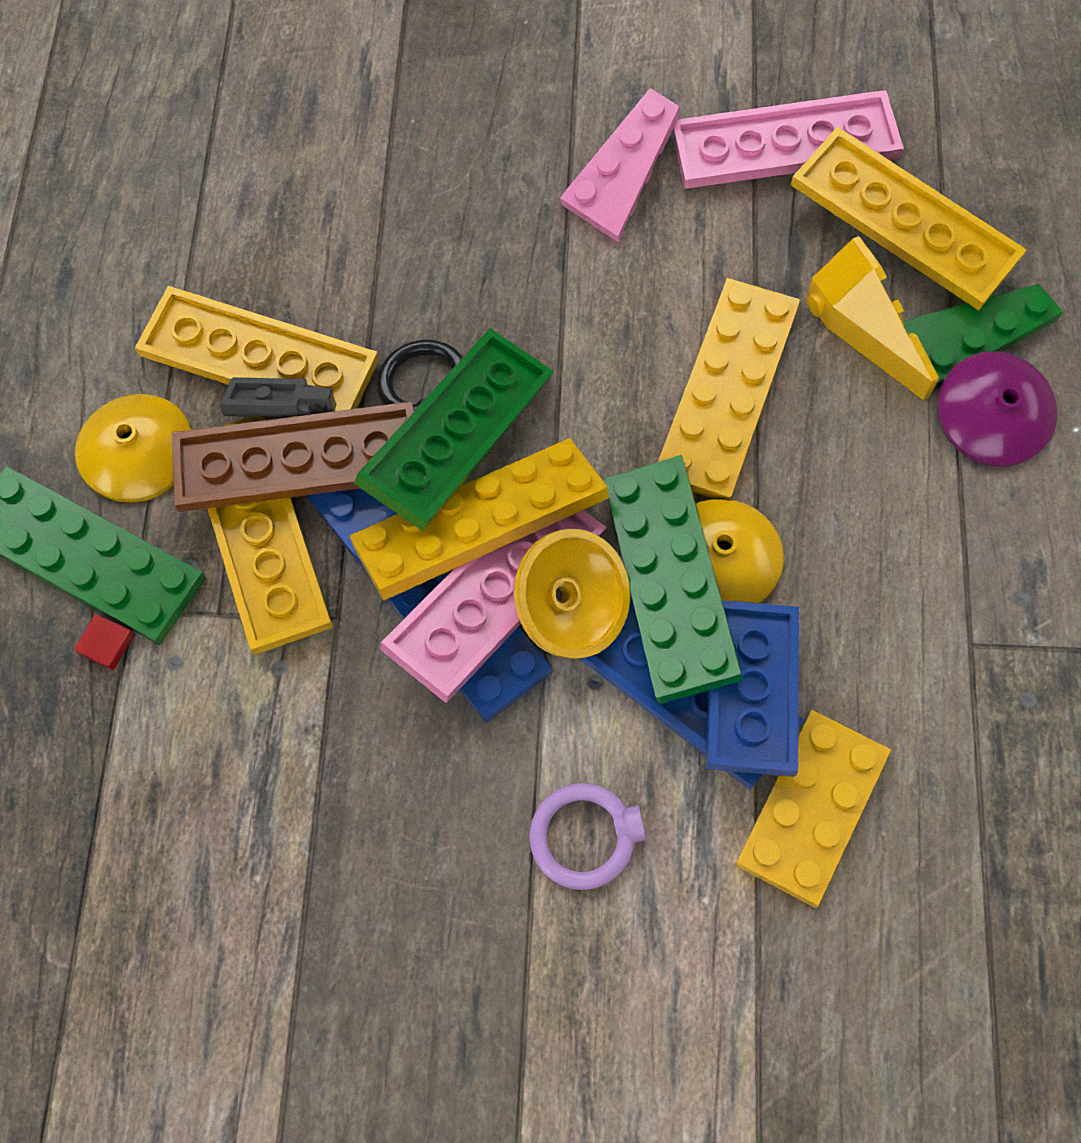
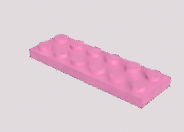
[672,90,904,189]
[380,510,607,703]

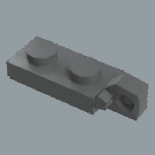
[220,377,337,418]

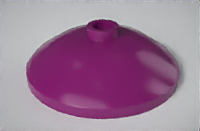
[937,352,1057,467]

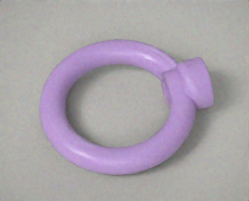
[529,783,646,890]

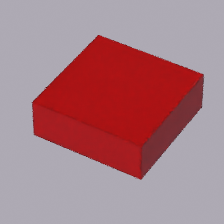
[73,614,134,670]

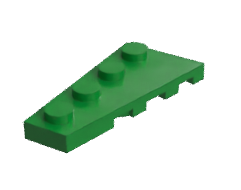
[904,284,1063,390]

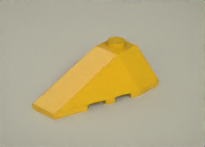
[806,236,939,400]

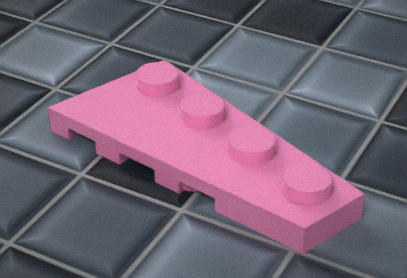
[560,88,680,243]

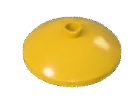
[75,394,192,503]
[696,499,784,604]
[514,529,630,658]

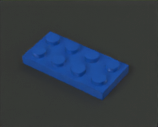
[706,600,799,777]

